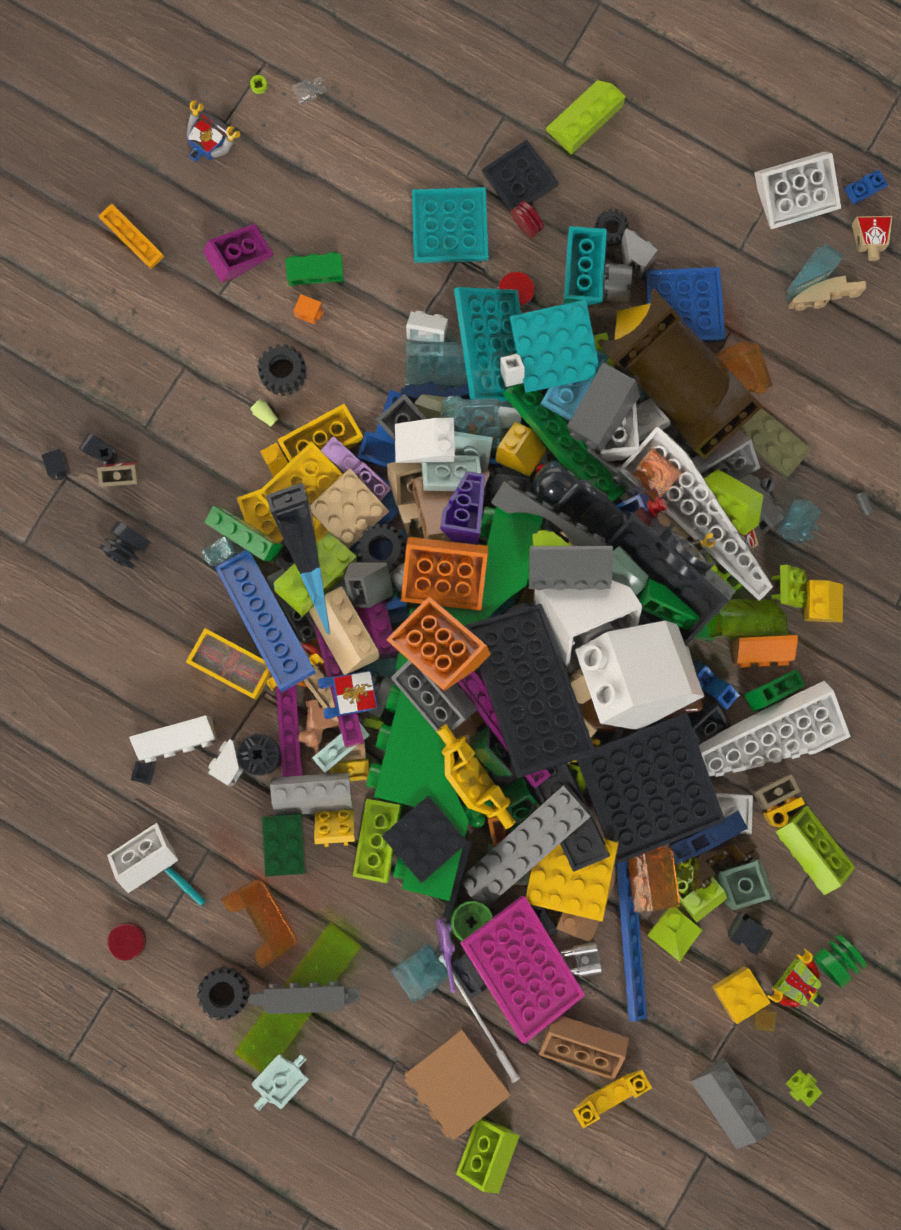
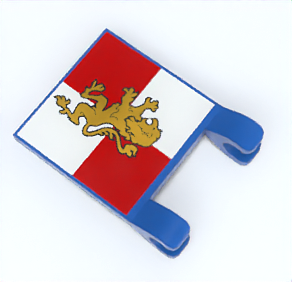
[318,671,378,719]

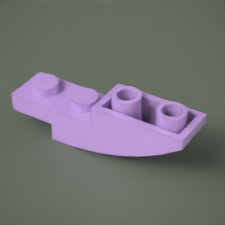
[320,437,391,501]

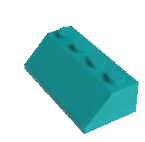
[563,226,607,306]

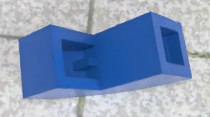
[693,661,739,709]

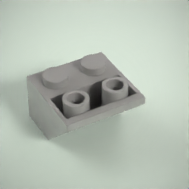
[620,228,658,280]

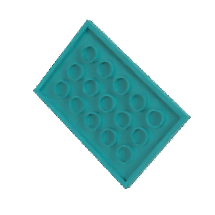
[454,287,521,402]

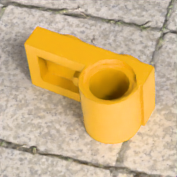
[762,796,805,827]

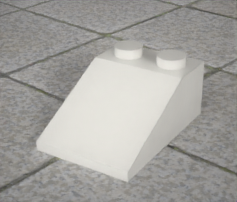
[395,418,455,463]

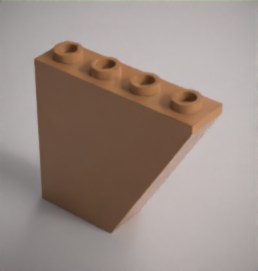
[412,470,490,542]

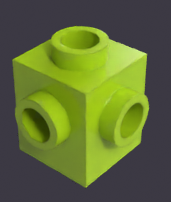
[786,1070,822,1107]

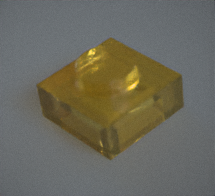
[753,1009,777,1032]

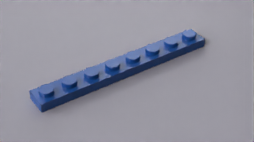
[616,859,647,1021]

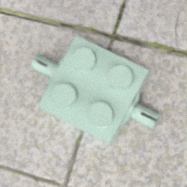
[252,1054,309,1111]

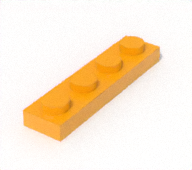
[98,204,164,269]

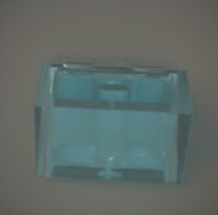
[785,243,844,301]

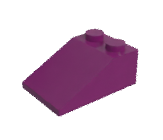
[203,224,274,283]

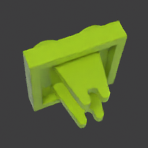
[772,565,807,608]

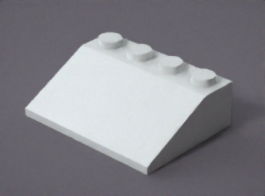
[754,152,841,229]

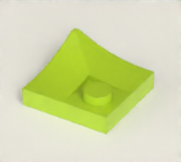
[647,904,703,962]

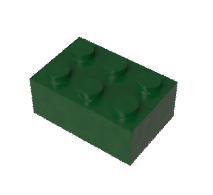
[262,814,307,877]

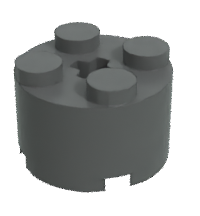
[602,263,632,303]

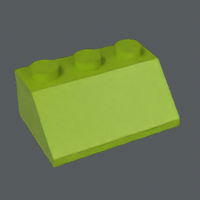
[456,1118,520,1194]

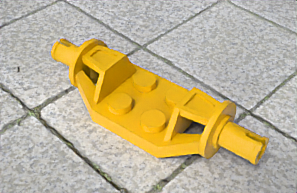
[436,724,516,829]

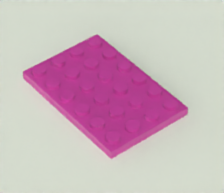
[460,896,585,1044]

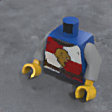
[187,100,240,162]

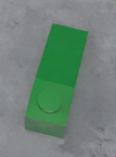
[638,579,699,631]
[744,669,805,712]

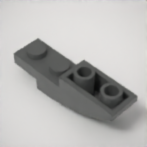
[266,568,317,643]

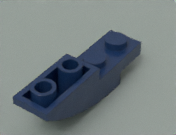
[401,382,470,403]
[668,810,748,864]

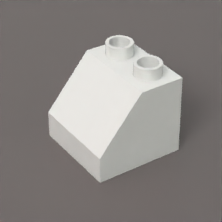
[533,580,642,675]
[575,621,704,730]

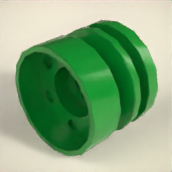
[813,934,867,988]

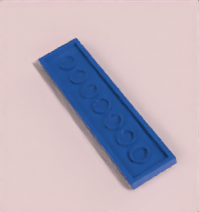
[215,550,316,692]

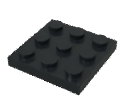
[482,140,559,212]
[382,796,468,883]

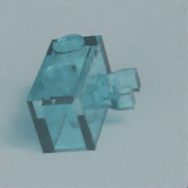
[777,500,821,543]

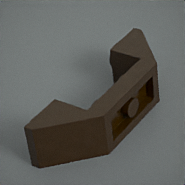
[692,839,757,891]

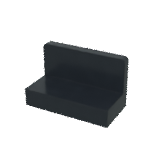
[451,953,487,998]

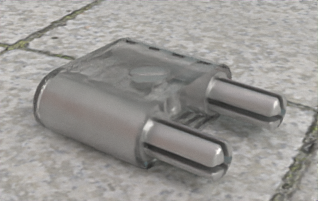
[560,941,602,977]

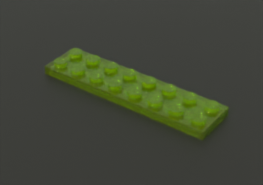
[233,922,361,1074]

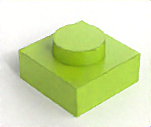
[363,715,385,730]

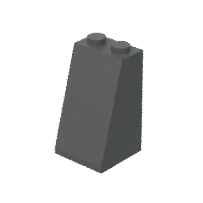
[567,363,640,451]

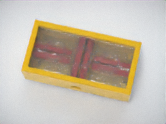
[186,628,271,700]

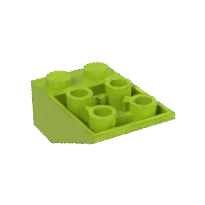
[657,857,727,922]

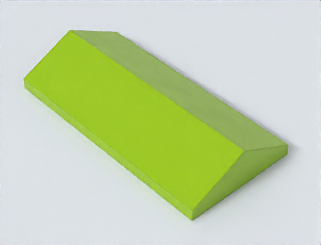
[353,799,402,883]

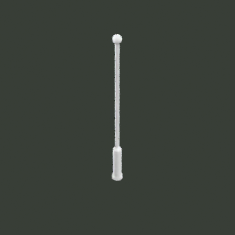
[439,955,521,1083]

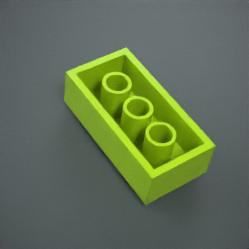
[274,532,357,616]

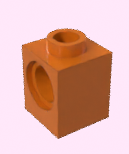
[293,294,324,325]

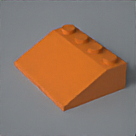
[401,537,488,610]
[386,597,491,691]

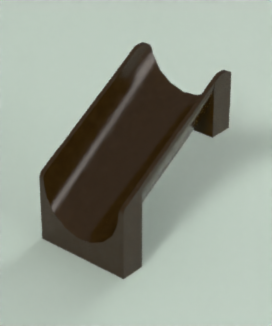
[597,289,763,460]

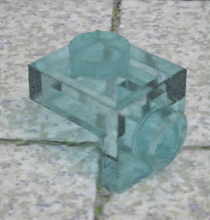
[201,537,236,566]

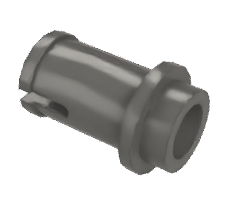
[855,491,875,516]

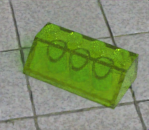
[709,599,788,638]

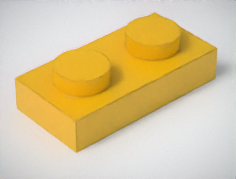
[330,759,370,781]

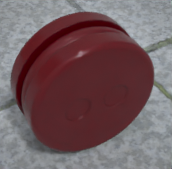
[511,201,544,238]
[107,922,146,961]

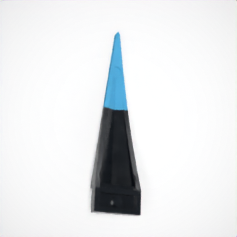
[266,483,330,635]

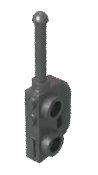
[587,447,646,498]

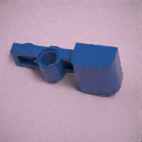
[357,390,408,469]

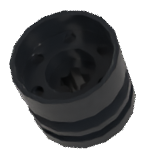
[99,521,151,570]
[237,734,281,776]

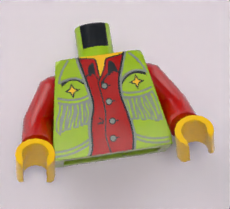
[768,948,825,1007]

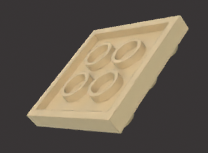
[311,468,389,549]

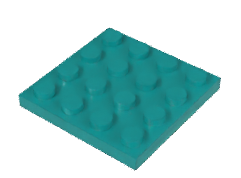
[412,187,488,263]
[510,299,600,393]

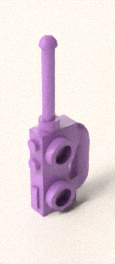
[436,918,457,993]

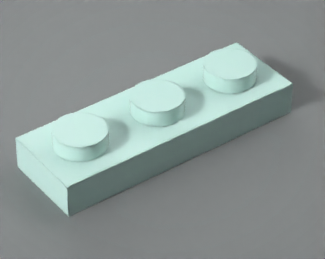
[312,722,370,773]

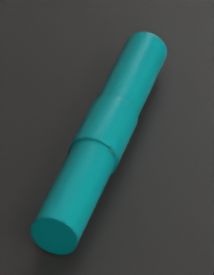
[164,866,206,907]

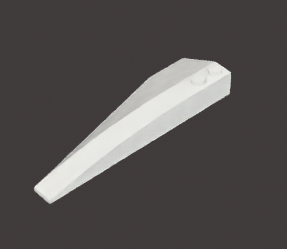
[621,426,773,601]
[699,681,851,777]

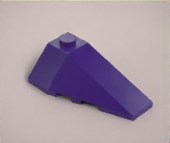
[440,471,486,545]

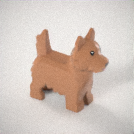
[298,700,341,753]

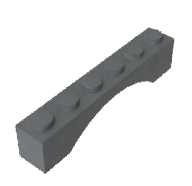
[491,480,607,546]

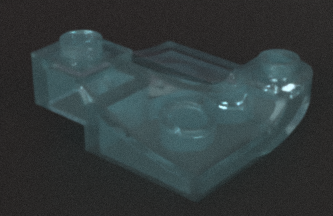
[441,396,504,448]

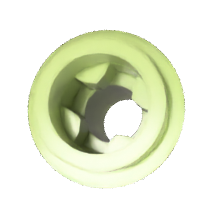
[250,399,278,427]

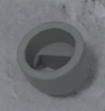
[760,477,775,493]

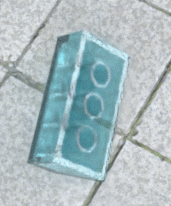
[405,341,468,387]

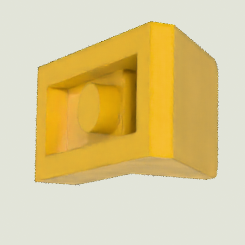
[260,443,288,477]

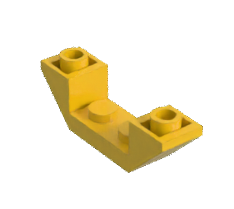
[573,1069,652,1129]

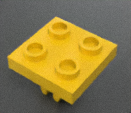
[314,810,355,847]

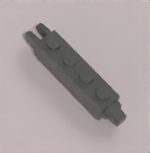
[248,981,360,1014]

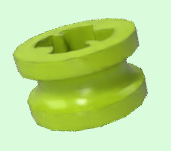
[250,75,267,94]

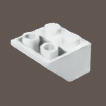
[208,739,244,786]

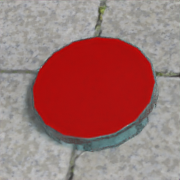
[498,271,535,308]

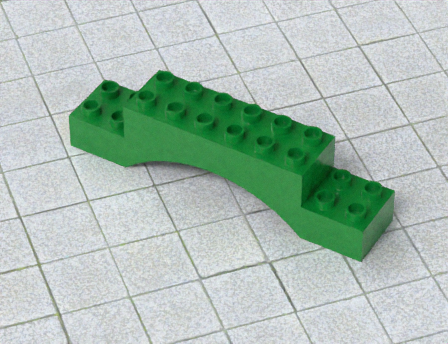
[366,506,543,901]

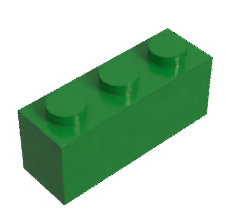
[285,252,344,286]

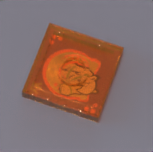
[632,448,683,500]

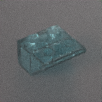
[391,943,448,1003]

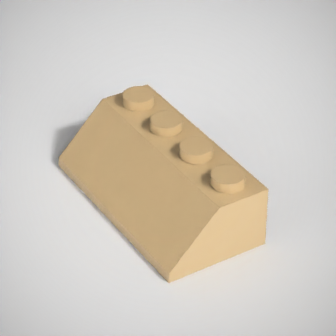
[309,586,379,675]

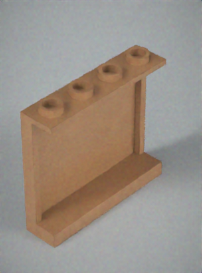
[404,1027,510,1141]

